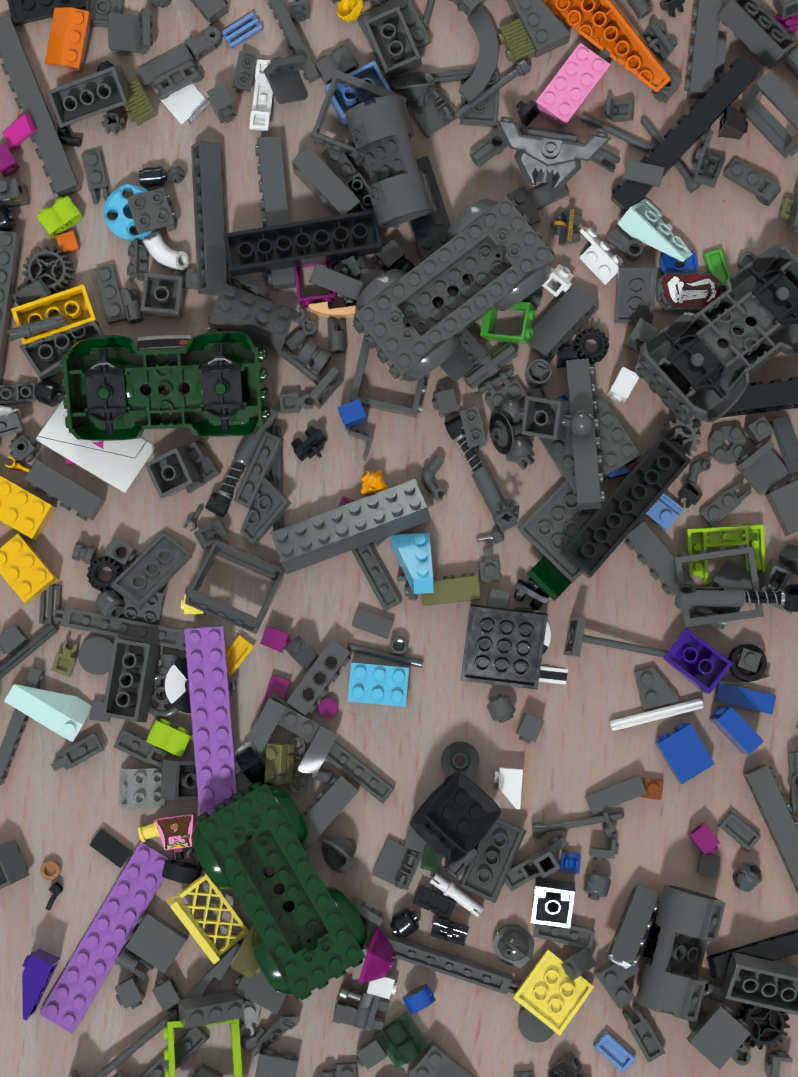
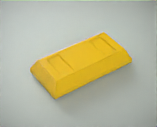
[226,635,255,677]

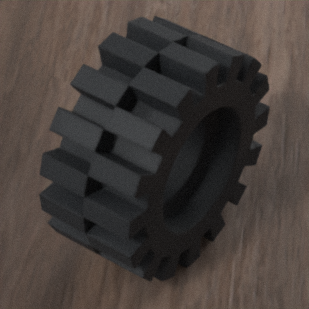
[574,328,609,364]
[87,557,123,592]

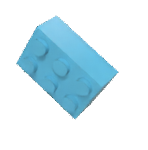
[348,662,409,707]

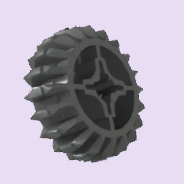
[22,246,75,296]

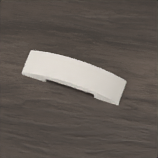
[249,59,274,131]

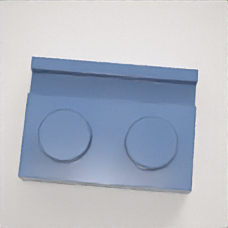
[645,493,684,531]

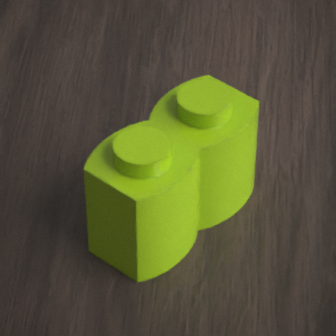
[37,196,83,239]
[146,718,192,757]

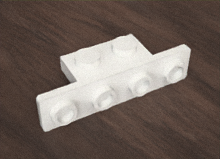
[579,226,624,285]

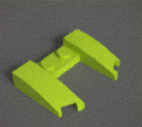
[684,524,766,584]

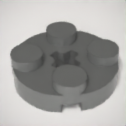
[707,426,747,464]

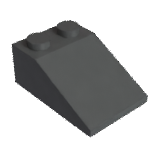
[408,1041,475,1077]

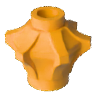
[360,469,388,494]

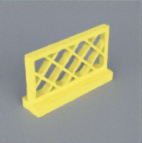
[166,872,249,964]

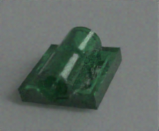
[375,1012,429,1069]

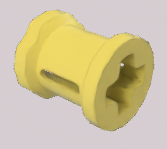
[137,820,160,843]

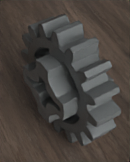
[660,419,701,457]

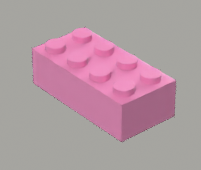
[536,43,610,131]

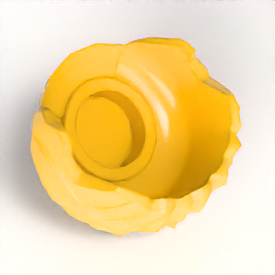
[336,0,364,22]

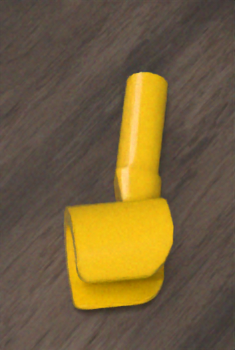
[5,457,30,473]

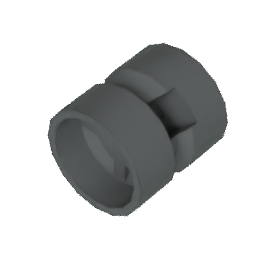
[297,339,333,374]
[525,359,552,388]

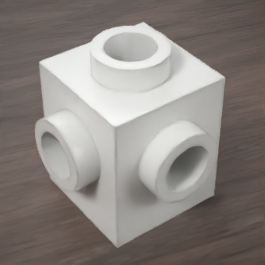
[542,264,574,297]

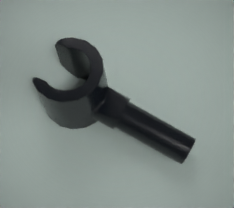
[46,882,63,910]

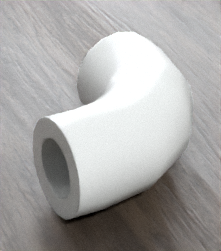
[142,231,189,270]

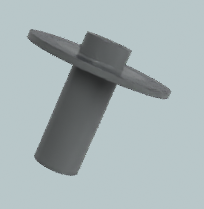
[489,413,523,454]

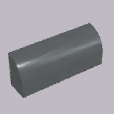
[528,284,599,363]

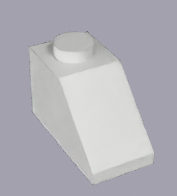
[608,367,639,402]
[494,767,523,809]

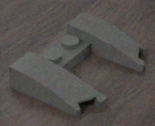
[246,698,338,778]

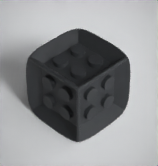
[410,772,501,862]

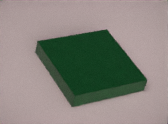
[527,556,571,601]

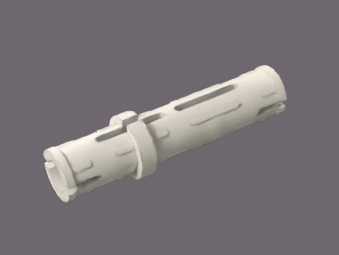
[429,872,484,917]

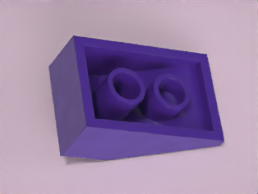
[663,627,733,694]
[22,949,60,1021]

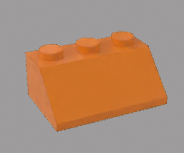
[45,7,92,72]

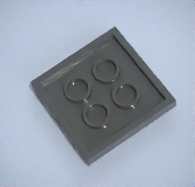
[357,0,432,69]

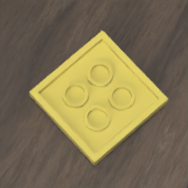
[512,950,594,1035]

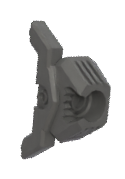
[497,117,611,189]

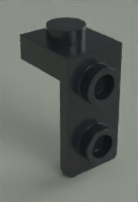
[235,747,273,785]

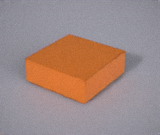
[55,230,80,254]

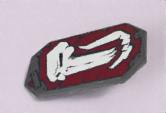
[656,273,722,311]

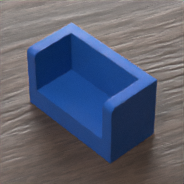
[338,399,367,430]

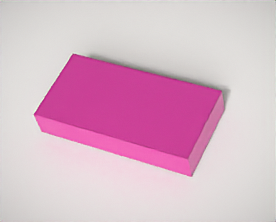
[2,114,36,149]

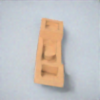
[309,302,355,319]

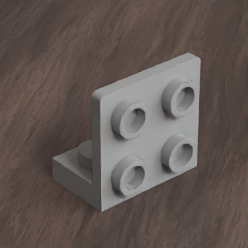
[120,768,165,809]

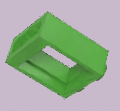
[480,302,536,345]

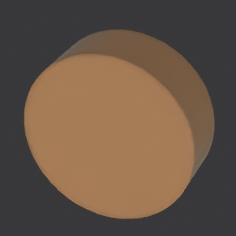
[40,860,61,880]

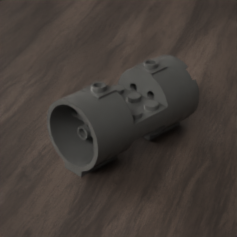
[345,95,437,227]
[636,884,726,1021]

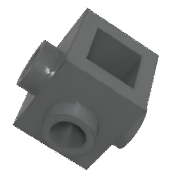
[8,434,40,464]

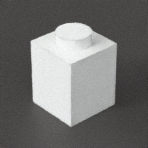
[367,974,398,999]

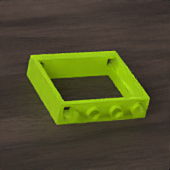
[163,1019,242,1077]

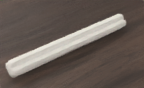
[610,698,704,731]

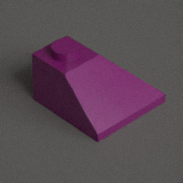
[358,928,395,983]

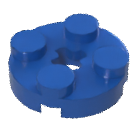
[659,248,698,275]

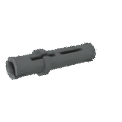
[7,313,67,342]

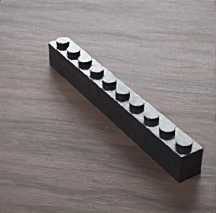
[611,55,760,213]

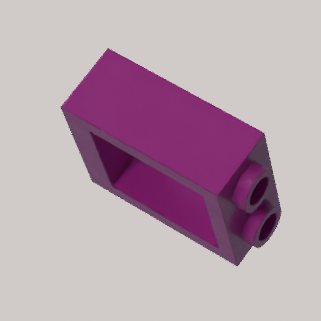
[294,261,337,307]

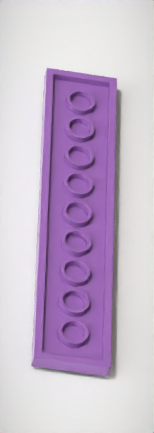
[184,626,238,815]
[39,841,173,1034]

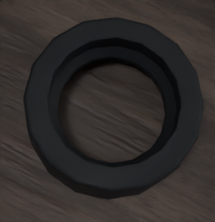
[728,644,767,681]
[162,860,202,884]

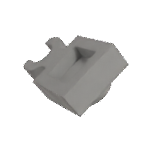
[239,999,260,1037]

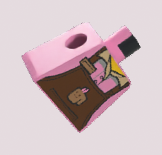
[156,813,195,860]

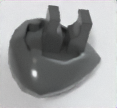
[506,435,534,470]

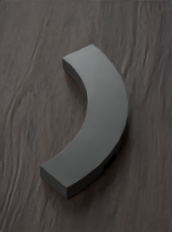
[458,7,498,105]

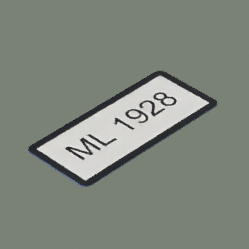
[188,99,210,124]

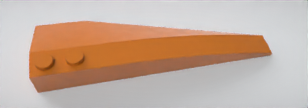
[542,0,672,92]

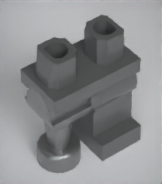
[332,984,390,1032]

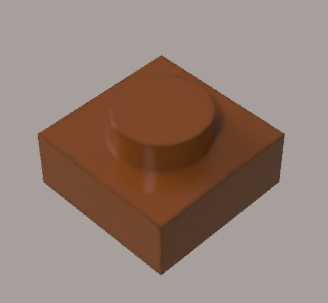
[641,778,664,800]

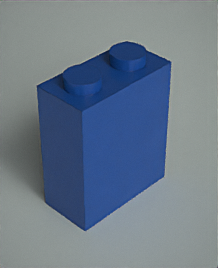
[710,706,764,755]
[655,722,715,784]

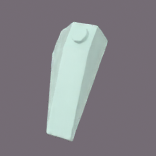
[617,198,692,262]
[4,684,91,742]

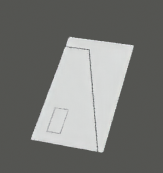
[36,396,156,493]

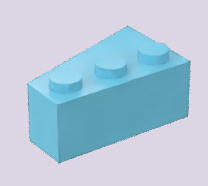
[391,533,434,594]

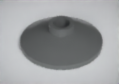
[441,741,480,778]

